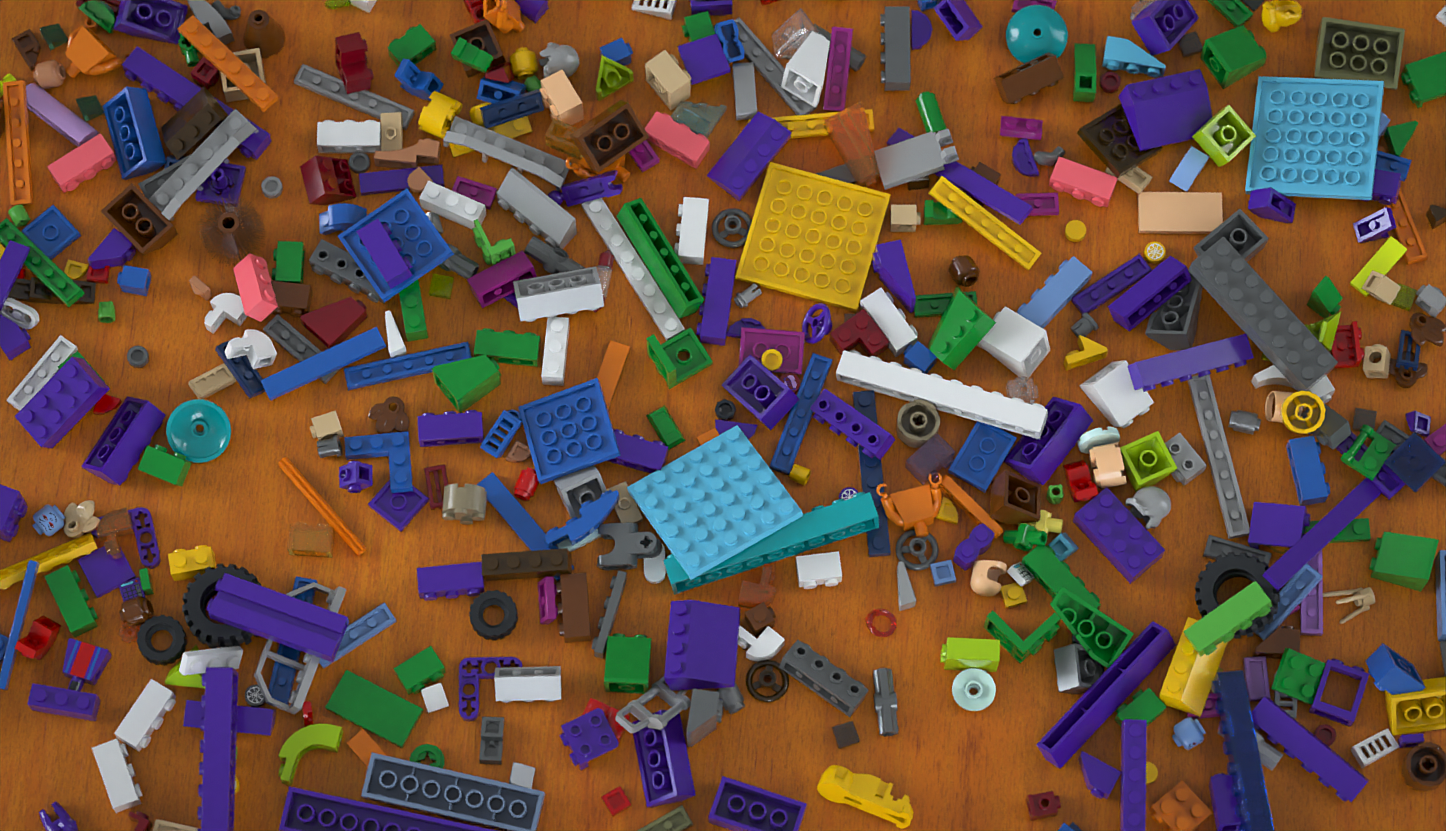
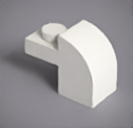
[204,293,248,334]
[225,329,277,369]
[738,626,785,662]

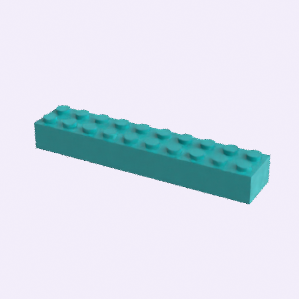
[663,492,879,595]

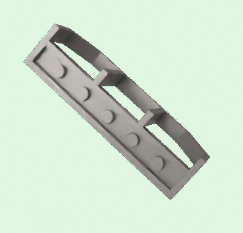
[148,109,259,221]
[443,116,571,192]
[254,582,347,715]

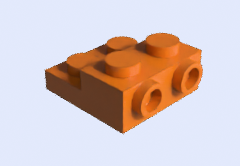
[1149,780,1213,831]

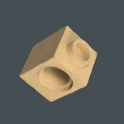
[890,205,921,232]
[1362,270,1401,305]
[1363,344,1391,378]
[310,410,344,441]

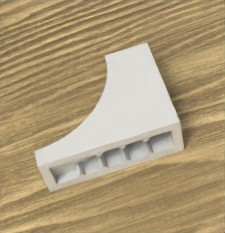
[1251,365,1335,404]

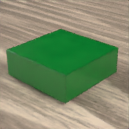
[139,568,154,596]

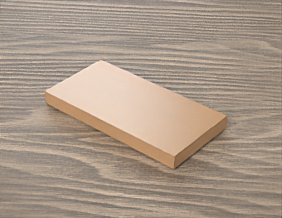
[1137,192,1223,234]

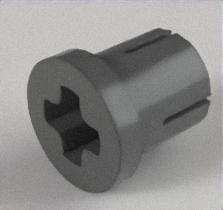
[1071,312,1099,337]
[317,435,343,458]

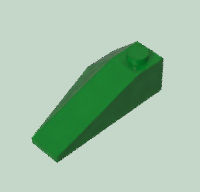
[1050,586,1134,668]

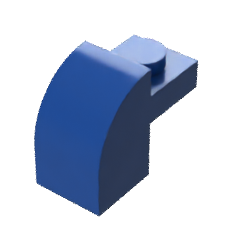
[394,59,444,101]
[319,203,367,235]

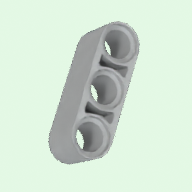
[733,62,757,120]

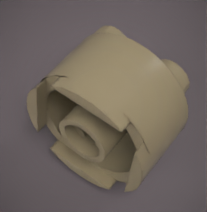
[896,399,940,448]
[442,484,487,525]

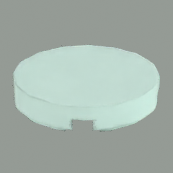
[1077,426,1121,454]

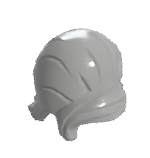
[539,42,580,78]
[1125,486,1171,529]

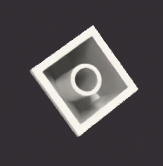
[781,31,830,108]
[981,306,1050,382]
[1079,360,1154,428]

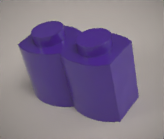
[953,523,994,571]

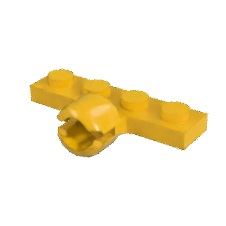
[449,103,532,158]

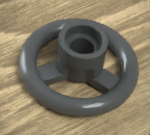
[712,208,752,248]
[896,529,939,571]

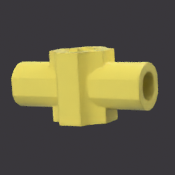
[1018,510,1063,536]

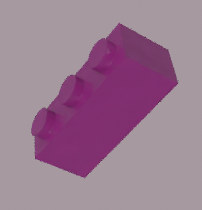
[467,250,537,308]

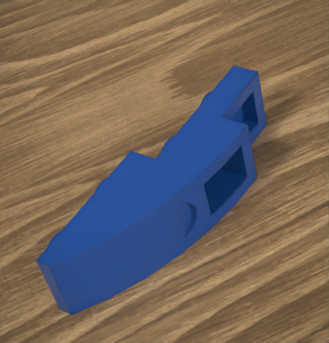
[544,490,619,548]

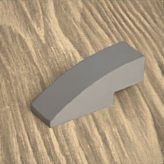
[187,0,234,45]

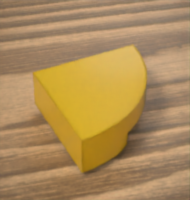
[64,260,88,280]
[937,497,958,525]

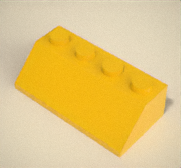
[1159,617,1228,717]
[1385,677,1446,736]

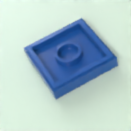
[21,204,81,260]

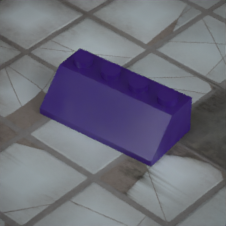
[707,111,792,201]
[81,396,166,486]
[1004,397,1093,485]
[632,710,696,808]

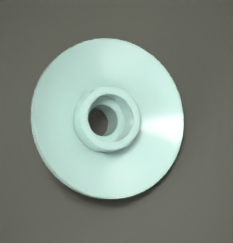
[952,668,996,711]

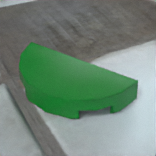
[78,0,116,34]

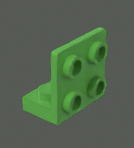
[472,219,516,266]

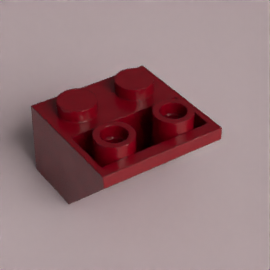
[300,155,357,206]

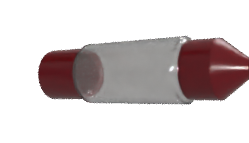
[593,250,615,312]

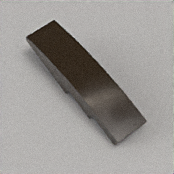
[7,277,96,304]

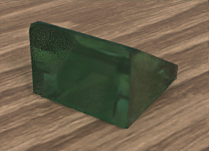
[39,23,68,50]
[75,95,105,122]

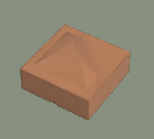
[189,276,212,301]

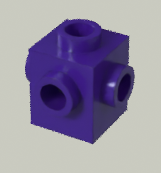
[339,461,373,493]

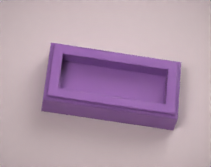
[1243,656,1271,702]

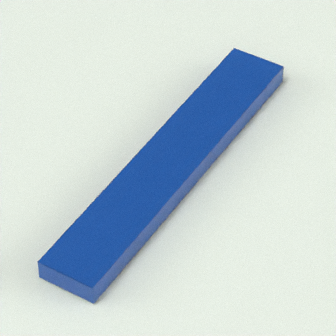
[260,327,386,401]
[343,342,472,390]
[769,353,833,475]
[477,472,574,582]
[0,560,39,690]
[268,576,318,705]

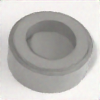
[261,176,283,198]

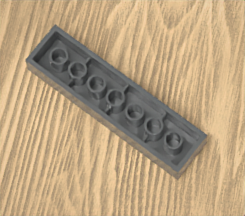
[1188,236,1338,391]

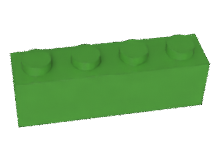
[1184,580,1272,657]

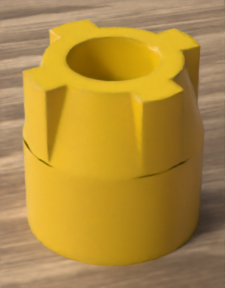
[789,464,811,486]

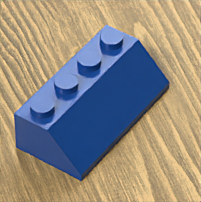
[103,87,167,180]

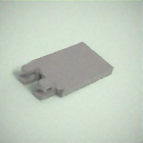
[873,129,959,190]

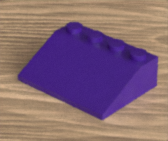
[1118,69,1212,151]
[664,600,741,691]

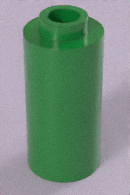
[915,91,947,134]

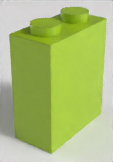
[940,637,1000,672]

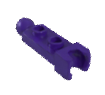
[547,170,623,207]

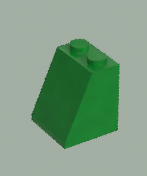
[1200,25,1267,89]
[432,355,501,413]
[1369,532,1439,592]
[604,633,652,694]

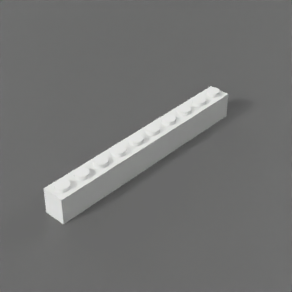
[836,350,1048,440]

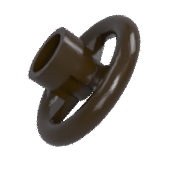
[746,660,789,702]

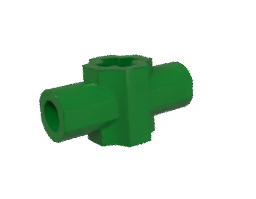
[178,26,199,67]
[1003,524,1047,551]

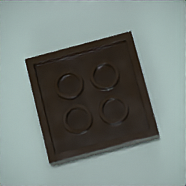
[1077,104,1163,178]

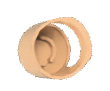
[1265,391,1303,422]
[970,560,1007,597]

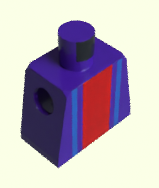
[63,638,112,691]

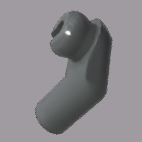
[211,0,241,20]
[1034,146,1065,166]

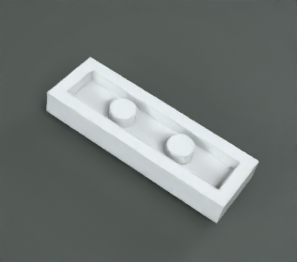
[179,646,243,675]

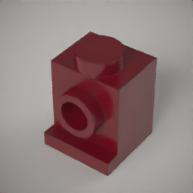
[191,57,220,89]
[1026,791,1061,821]

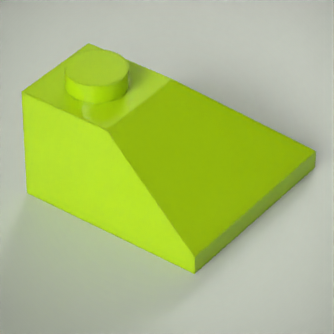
[1120,431,1177,492]

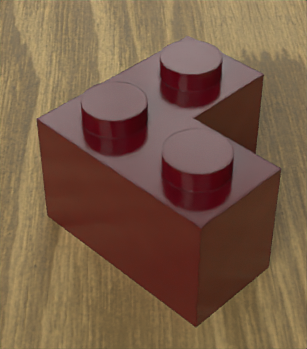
[335,32,374,94]
[829,309,890,358]

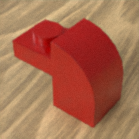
[1063,460,1098,503]
[15,615,61,661]

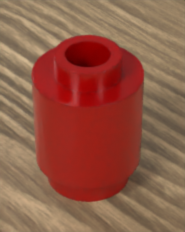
[514,468,539,501]

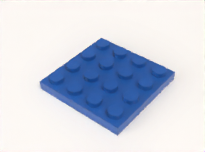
[338,188,454,302]
[518,378,621,484]

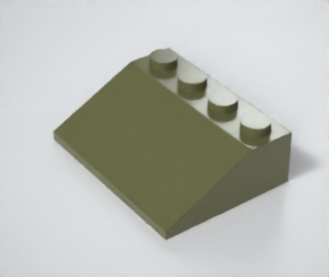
[1314,17,1405,90]

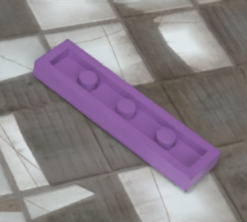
[1300,550,1323,636]

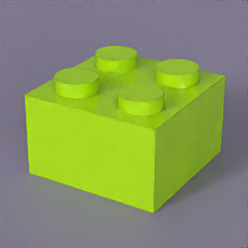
[1192,105,1256,167]

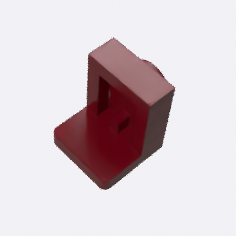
[128,811,152,831]

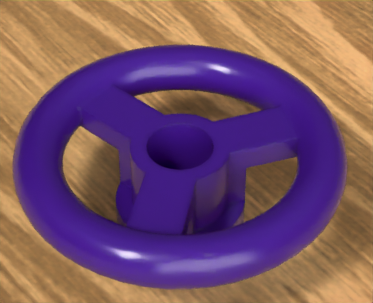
[802,303,832,344]

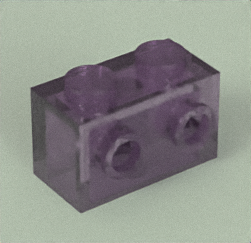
[905,433,955,485]

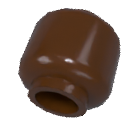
[948,255,980,287]
[119,596,154,627]

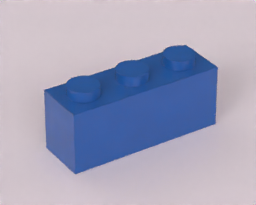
[1286,436,1330,506]

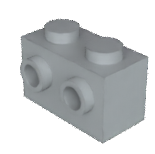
[1165,433,1207,486]

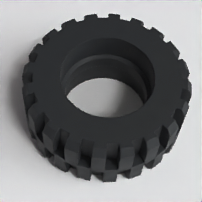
[1195,552,1280,639]
[182,563,261,649]

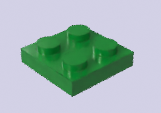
[1271,648,1326,705]

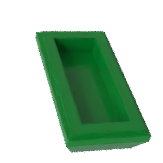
[646,405,686,450]

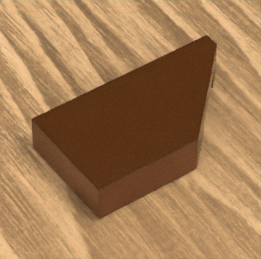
[12,29,41,71]

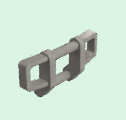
[615,677,691,733]

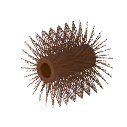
[198,194,266,267]

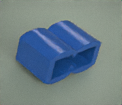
[714,19,744,64]

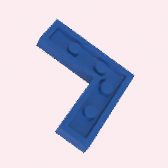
[345,431,413,493]

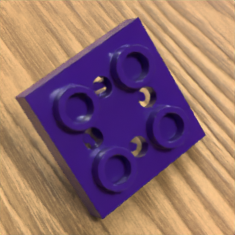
[195,163,246,207]

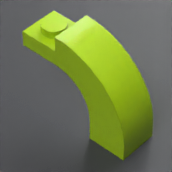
[278,724,344,786]

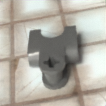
[597,523,662,570]

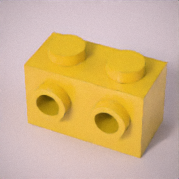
[168,545,216,581]

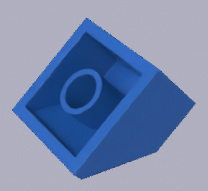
[1365,643,1426,695]

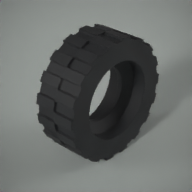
[469,590,518,641]
[137,615,187,666]

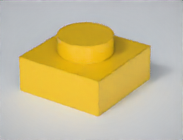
[1000,582,1027,609]

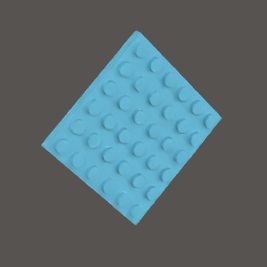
[1245,76,1384,200]
[627,425,803,580]

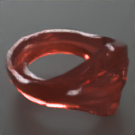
[865,608,897,637]

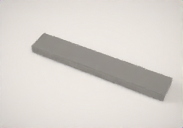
[734,17,817,115]
[294,64,415,130]

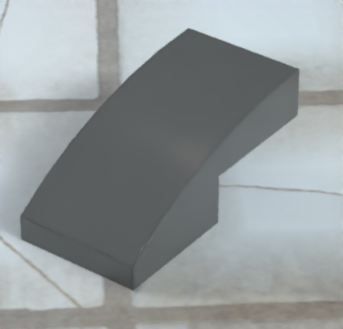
[479,717,504,765]

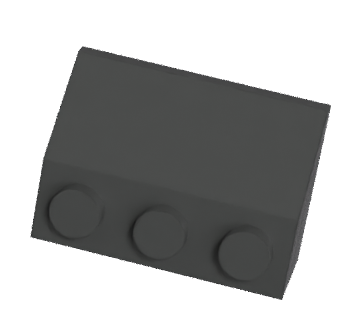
[1193,209,1269,262]
[687,689,723,747]

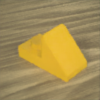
[1063,335,1108,371]

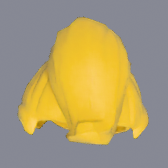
[1261,0,1303,32]

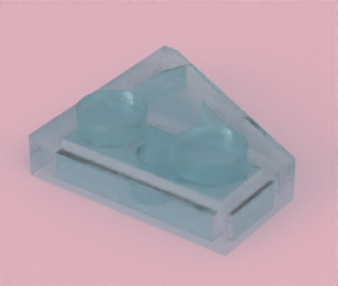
[671,101,727,138]

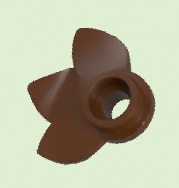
[1409,313,1446,347]
[1389,351,1428,388]
[368,396,409,434]

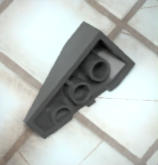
[1145,272,1203,350]

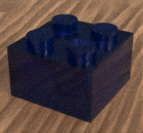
[1384,432,1446,493]

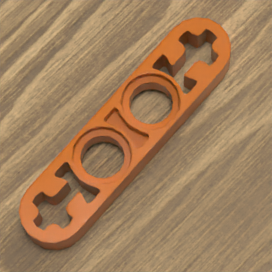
[939,474,1003,540]

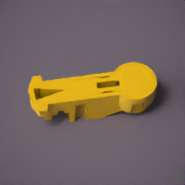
[817,765,914,829]

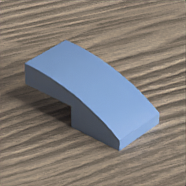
[1169,146,1209,192]

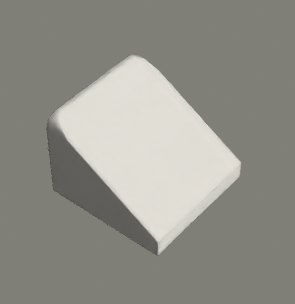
[421,683,449,713]

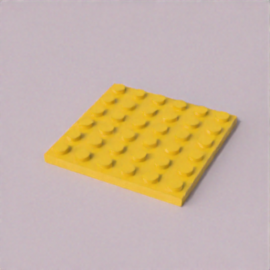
[735,162,891,312]

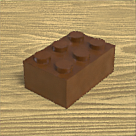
[570,100,649,172]

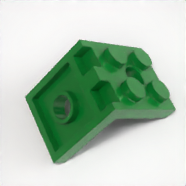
[646,327,713,389]
[984,610,1061,664]

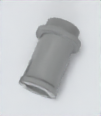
[734,283,762,308]

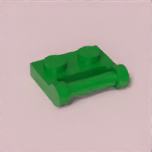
[1340,424,1396,481]

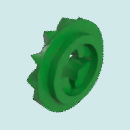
[409,744,445,769]

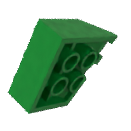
[928,286,996,370]

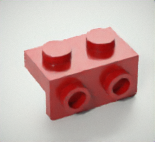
[1331,321,1364,369]

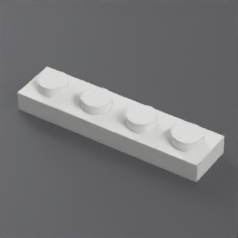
[7,335,78,411]

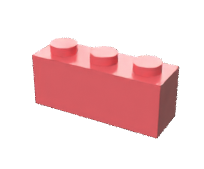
[645,111,710,169]
[47,133,117,193]
[1049,157,1118,207]
[233,253,278,322]

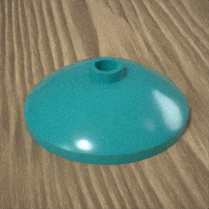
[1006,5,1068,64]
[166,399,231,463]

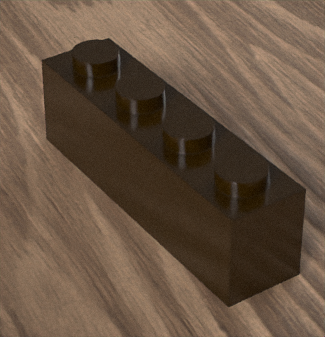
[482,548,572,581]

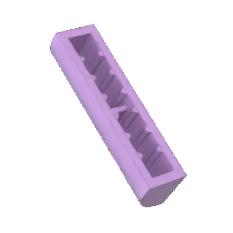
[26,83,99,147]

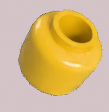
[510,47,538,80]

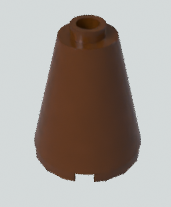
[243,10,285,59]

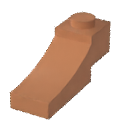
[374,138,441,169]

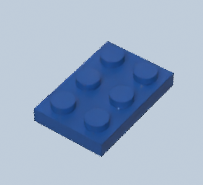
[948,421,1017,493]

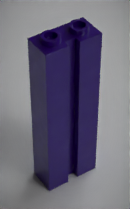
[207,573,349,662]

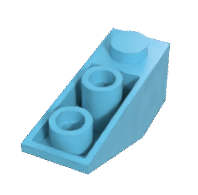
[1102,36,1166,77]

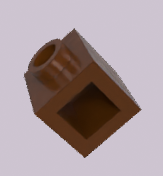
[745,602,776,637]

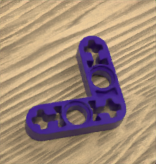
[91,507,161,569]
[459,657,522,722]

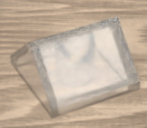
[772,8,819,59]

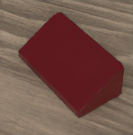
[485,62,516,83]

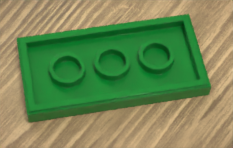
[325,670,423,748]

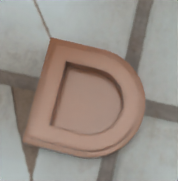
[408,167,433,193]

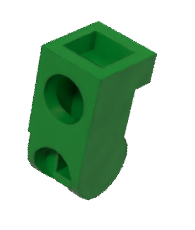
[451,37,494,73]
[924,200,963,225]

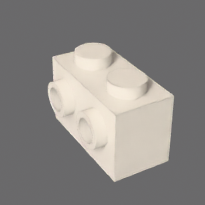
[795,551,842,589]

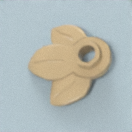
[64,500,101,538]

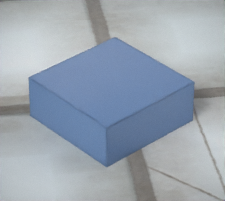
[930,560,956,587]

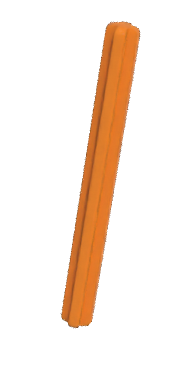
[278,457,366,556]

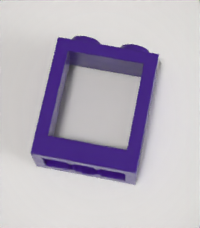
[1309,659,1369,727]

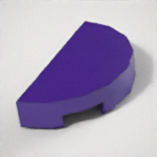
[911,10,932,50]
[1012,138,1039,177]
[727,318,765,339]
[715,419,757,440]

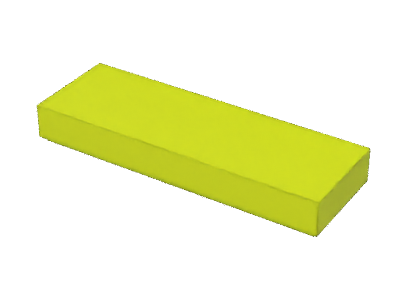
[1350,236,1407,297]

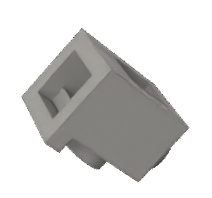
[1415,284,1446,318]

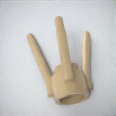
[1323,587,1375,624]

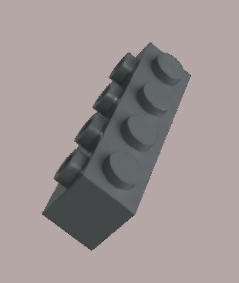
[880,6,911,91]
[309,239,385,304]
[779,640,868,717]

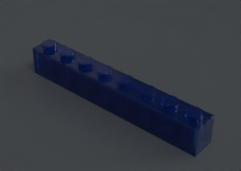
[1211,670,1274,831]

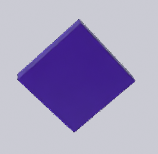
[678,34,731,85]
[368,480,429,532]
[78,540,136,598]

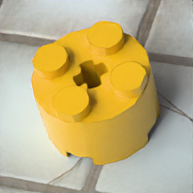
[418,91,463,139]
[1280,391,1326,434]

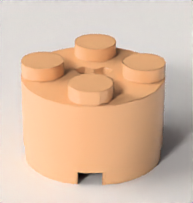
[1089,442,1127,489]

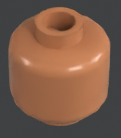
[33,60,66,89]

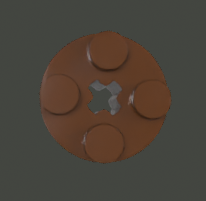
[1402,742,1446,791]

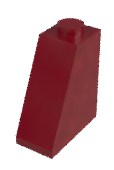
[300,297,367,349]

